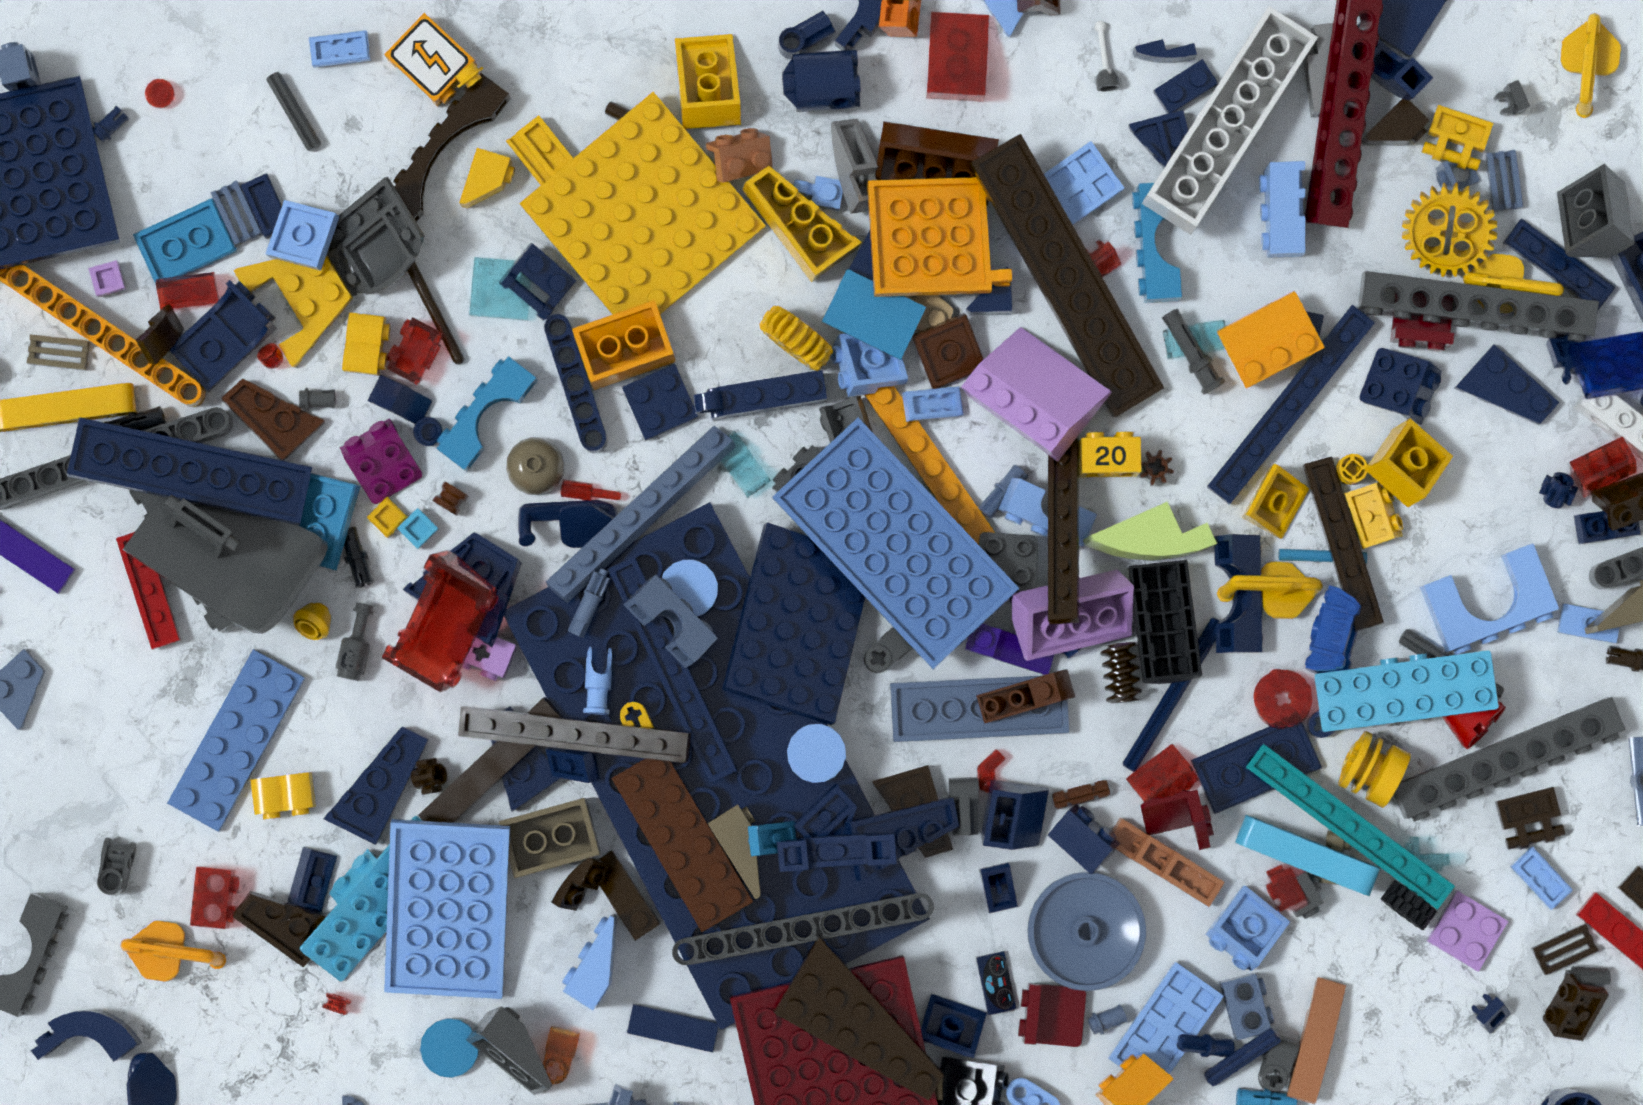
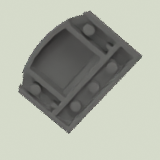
[327,177,425,296]

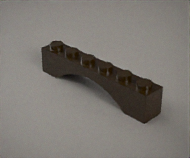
[393,73,511,223]

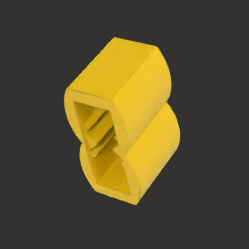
[342,312,391,376]
[250,772,316,820]

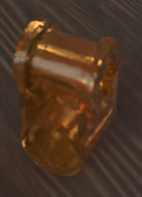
[543,1026,580,1084]

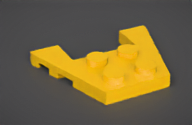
[233,255,353,368]

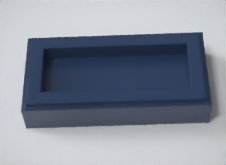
[240,173,282,239]

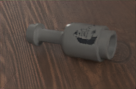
[335,602,374,681]

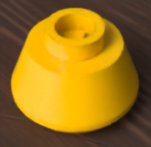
[293,602,331,640]

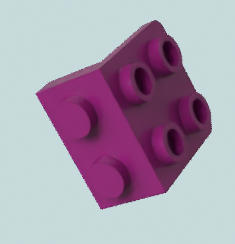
[340,418,422,504]

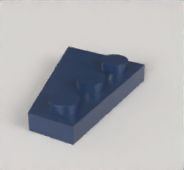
[1454,344,1560,425]
[491,706,561,812]

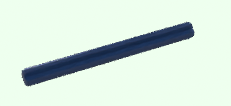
[1122,618,1220,772]

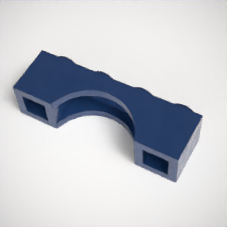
[1214,534,1263,653]

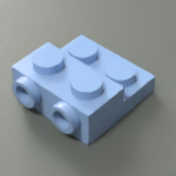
[831,334,908,397]
[1205,885,1290,971]

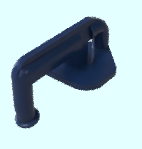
[518,500,619,548]
[127,1053,177,1105]

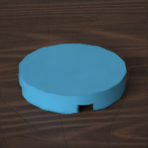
[420,1018,479,1078]

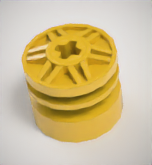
[1338,731,1411,808]

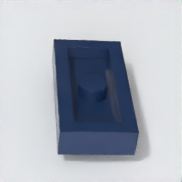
[1153,59,1218,114]
[545,747,598,783]

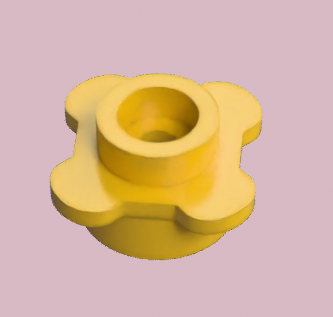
[455,62,484,88]

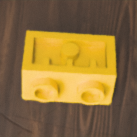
[1344,482,1403,549]

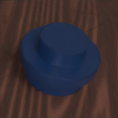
[413,417,443,446]

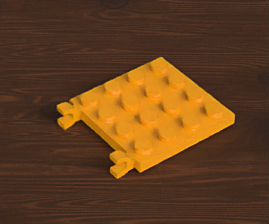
[867,177,1012,297]

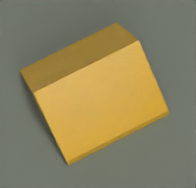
[1242,464,1310,539]

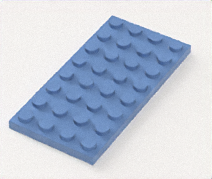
[772,417,1020,670]

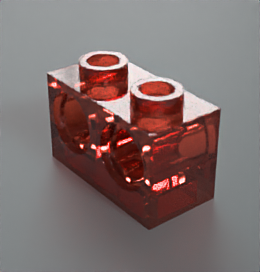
[190,866,239,929]

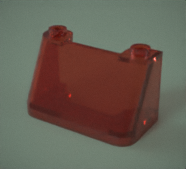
[382,550,498,692]

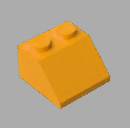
[1095,1054,1174,1105]

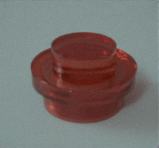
[145,79,175,108]

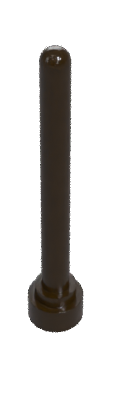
[407,261,464,365]

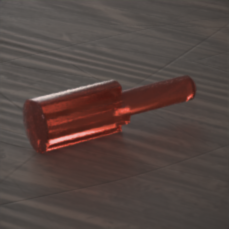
[560,479,621,501]

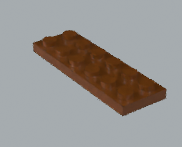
[611,758,753,932]

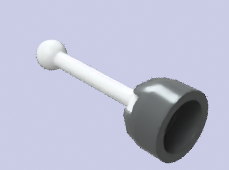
[1095,21,1120,92]

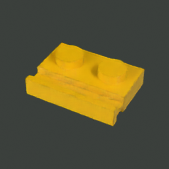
[506,115,573,186]

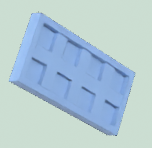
[1044,141,1125,225]
[1108,962,1224,1074]

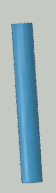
[1278,549,1367,563]

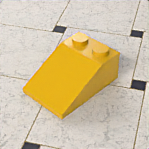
[675,34,741,129]

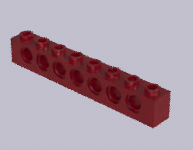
[1305,0,1383,228]

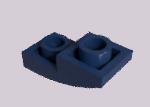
[1574,511,1641,544]

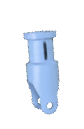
[583,647,613,715]

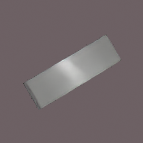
[1303,23,1333,117]
[831,118,878,214]

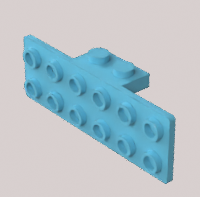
[1315,650,1499,732]
[300,816,423,982]

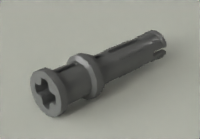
[1162,308,1225,395]

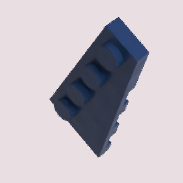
[323,726,429,845]

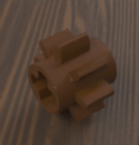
[1139,450,1174,486]

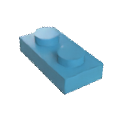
[748,821,796,856]

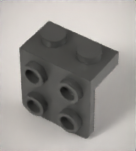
[979,532,1038,603]

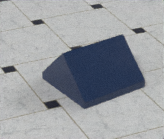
[920,993,987,1059]

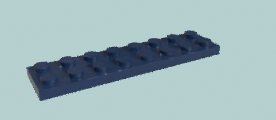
[67,417,312,526]

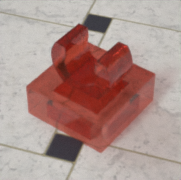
[1086,240,1121,278]

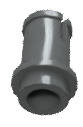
[299,387,336,411]

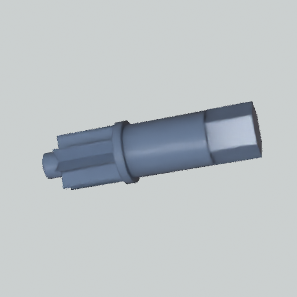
[568,568,611,638]

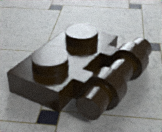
[1495,787,1565,850]

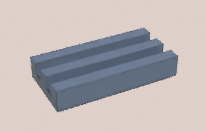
[1485,150,1523,211]
[211,180,262,246]

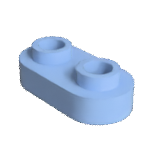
[1006,1077,1060,1105]

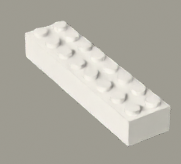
[1141,6,1318,235]

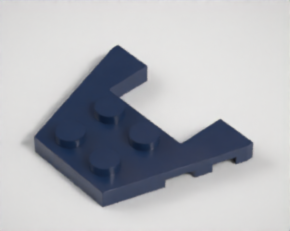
[403,532,522,648]

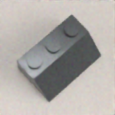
[1557,164,1635,258]

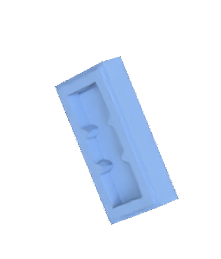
[309,30,371,68]
[902,386,963,422]
[1557,604,1619,644]
[1510,847,1573,910]

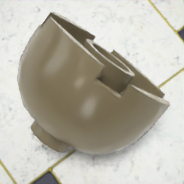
[506,437,564,495]

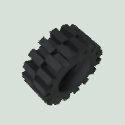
[1380,880,1437,931]

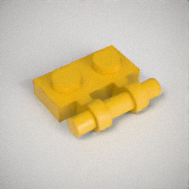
[1422,105,1493,171]

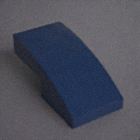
[1133,39,1197,63]

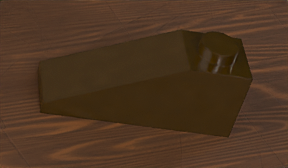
[598,850,661,941]

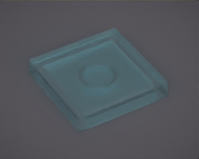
[469,257,531,321]

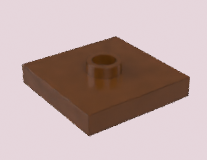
[912,313,984,389]

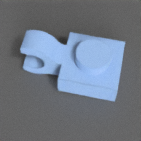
[793,176,843,211]

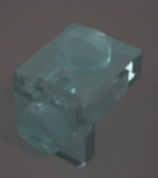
[1404,837,1450,872]

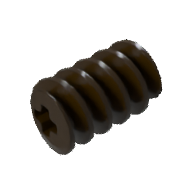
[1100,642,1142,704]

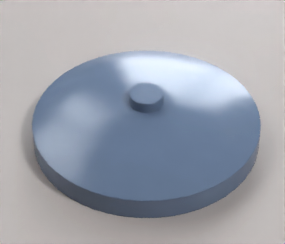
[1027,872,1146,991]

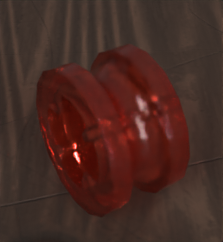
[322,992,352,1015]

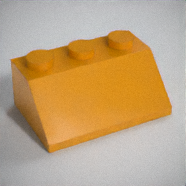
[1217,290,1325,389]
[572,300,676,390]

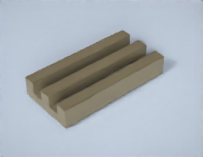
[26,334,90,371]

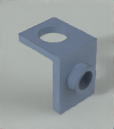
[1436,160,1480,190]

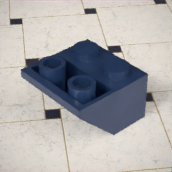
[981,780,1049,850]

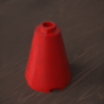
[1442,701,1506,749]

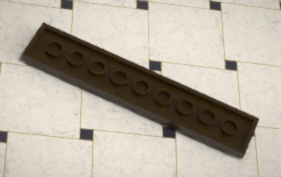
[969,134,1164,417]

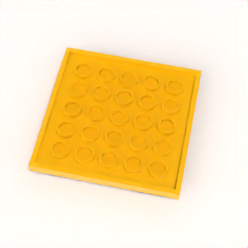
[519,91,766,315]

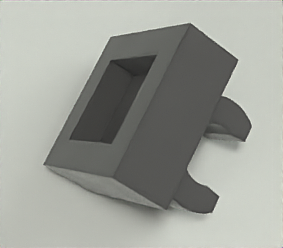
[1493,80,1530,115]

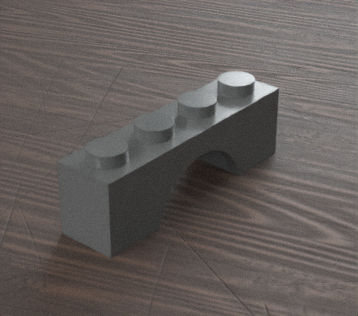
[0,893,69,1017]

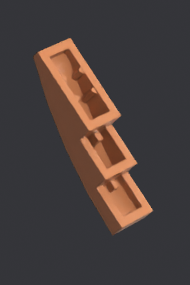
[1112,818,1225,907]
[1286,977,1346,1105]

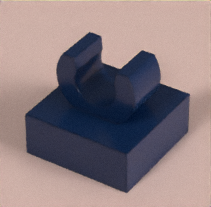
[1471,994,1511,1034]

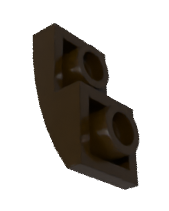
[136,304,184,364]
[551,858,610,911]

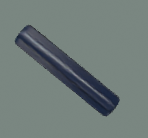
[1204,1028,1281,1086]

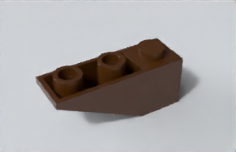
[976,669,1075,724]

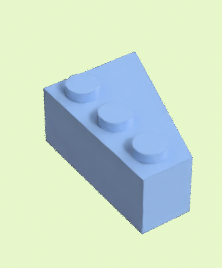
[1259,161,1305,258]

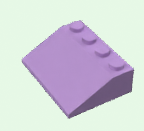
[961,327,1112,462]

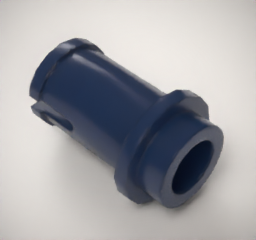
[93,106,129,143]

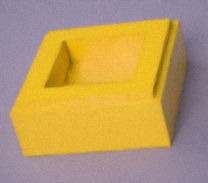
[367,497,408,538]

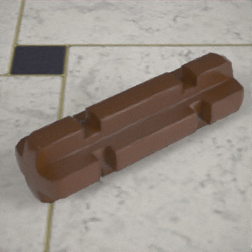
[1052,780,1110,810]

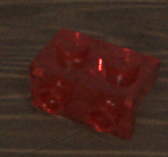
[1126,744,1198,802]

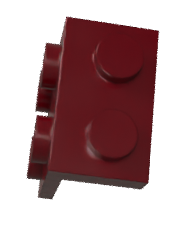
[1390,292,1455,352]
[1140,790,1214,850]
[1018,983,1086,1047]

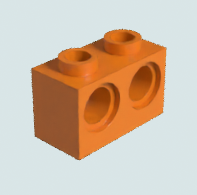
[879,0,921,37]

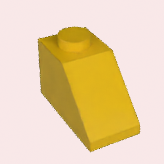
[459,148,515,209]

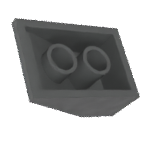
[466,1006,552,1095]

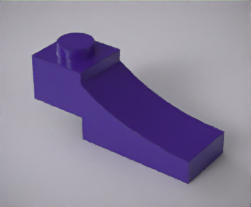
[964,624,1055,675]

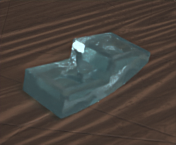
[1163,320,1225,359]
[721,431,771,498]

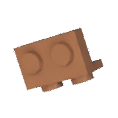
[706,128,773,183]

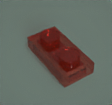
[155,272,219,310]

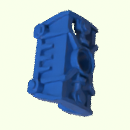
[1305,585,1361,674]

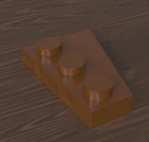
[221,378,325,461]

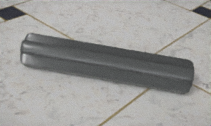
[266,72,321,151]

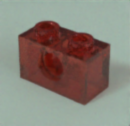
[1569,436,1637,498]

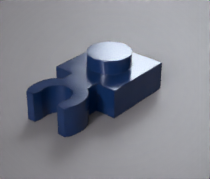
[1546,335,1586,385]

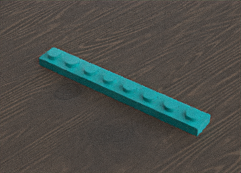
[1246,744,1455,910]

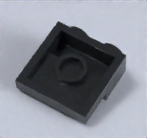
[937,1057,1009,1105]

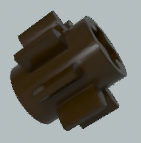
[411,758,447,795]

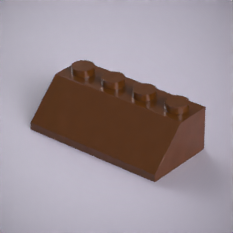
[875,121,999,206]

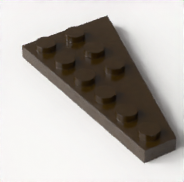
[774,935,944,1100]

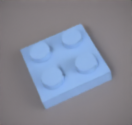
[265,200,340,271]

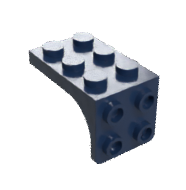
[169,280,277,392]

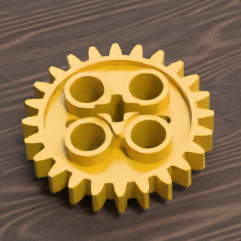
[1402,183,1497,277]

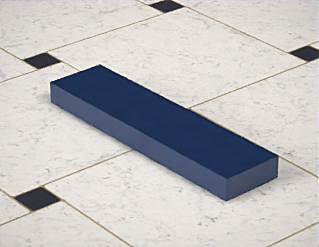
[1503,218,1615,311]

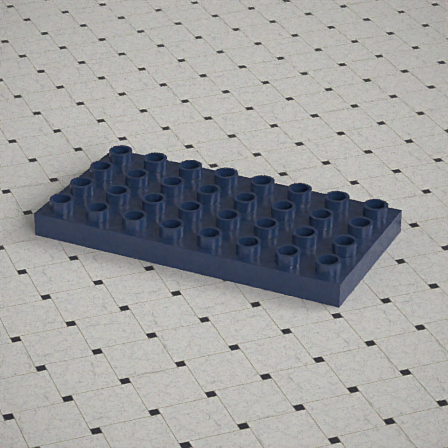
[504,502,930,1030]

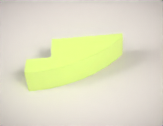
[1083,501,1217,561]

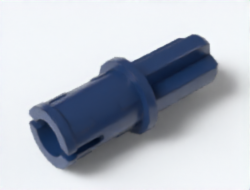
[1176,1034,1235,1058]

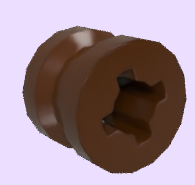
[432,481,469,516]

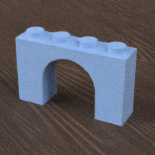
[1420,543,1559,655]

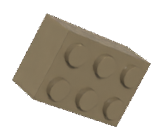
[499,798,601,878]

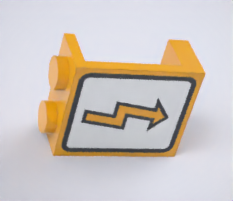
[384,13,477,107]

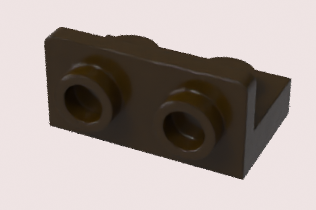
[1591,473,1643,531]
[1543,973,1609,1041]

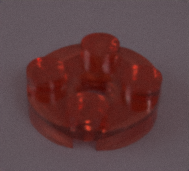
[1253,669,1312,729]

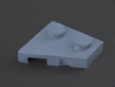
[0,649,45,730]

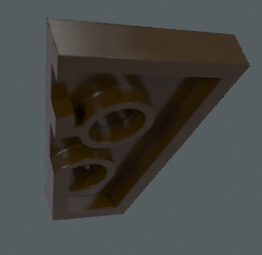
[872,765,953,858]
[232,891,327,967]

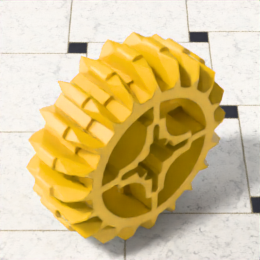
[759,305,833,371]

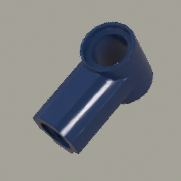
[778,11,835,59]

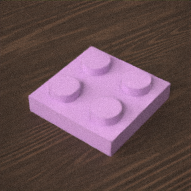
[1426,891,1508,972]

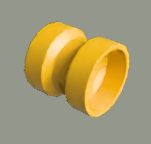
[1336,454,1367,485]

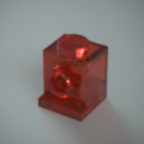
[1265,864,1306,912]

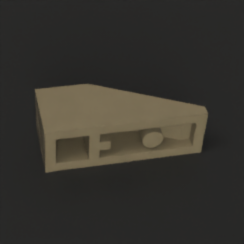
[1585,579,1643,634]
[708,804,761,899]

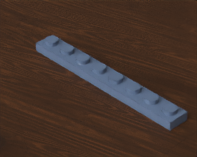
[546,426,736,603]

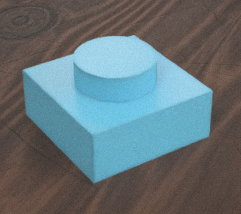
[397,508,439,550]

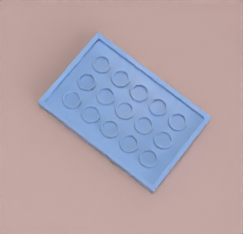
[384,819,510,999]

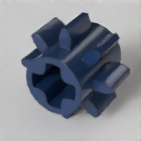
[1539,472,1578,509]

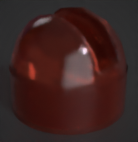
[257,343,283,369]

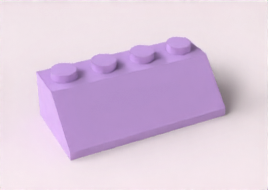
[1012,570,1134,661]

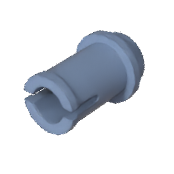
[1087,1004,1127,1035]

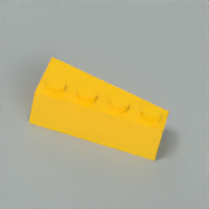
[742,166,862,283]

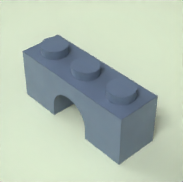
[623,575,718,668]

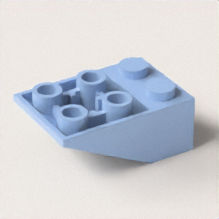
[562,914,617,1010]

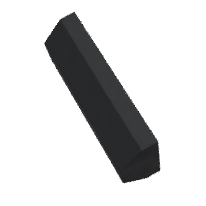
[1128,560,1202,684]

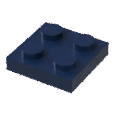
[622,364,699,441]

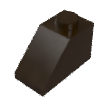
[1361,99,1430,146]

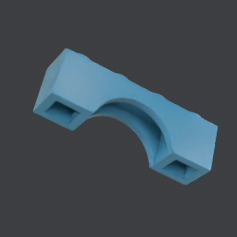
[1132,183,1182,303]
[436,356,538,472]

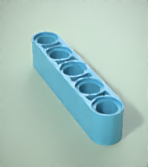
[1235,815,1380,896]

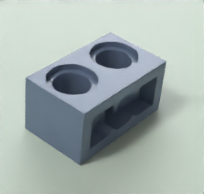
[0,42,41,91]
[1219,973,1274,1040]

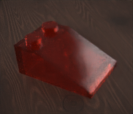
[926,12,989,102]

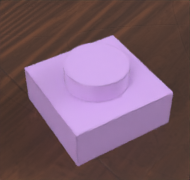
[88,260,126,297]

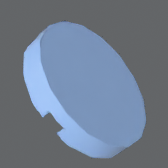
[662,560,718,617]
[787,724,846,783]

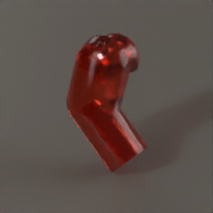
[977,749,1006,793]

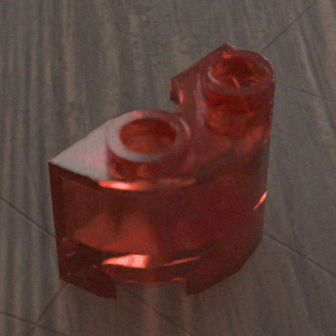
[386,317,444,385]

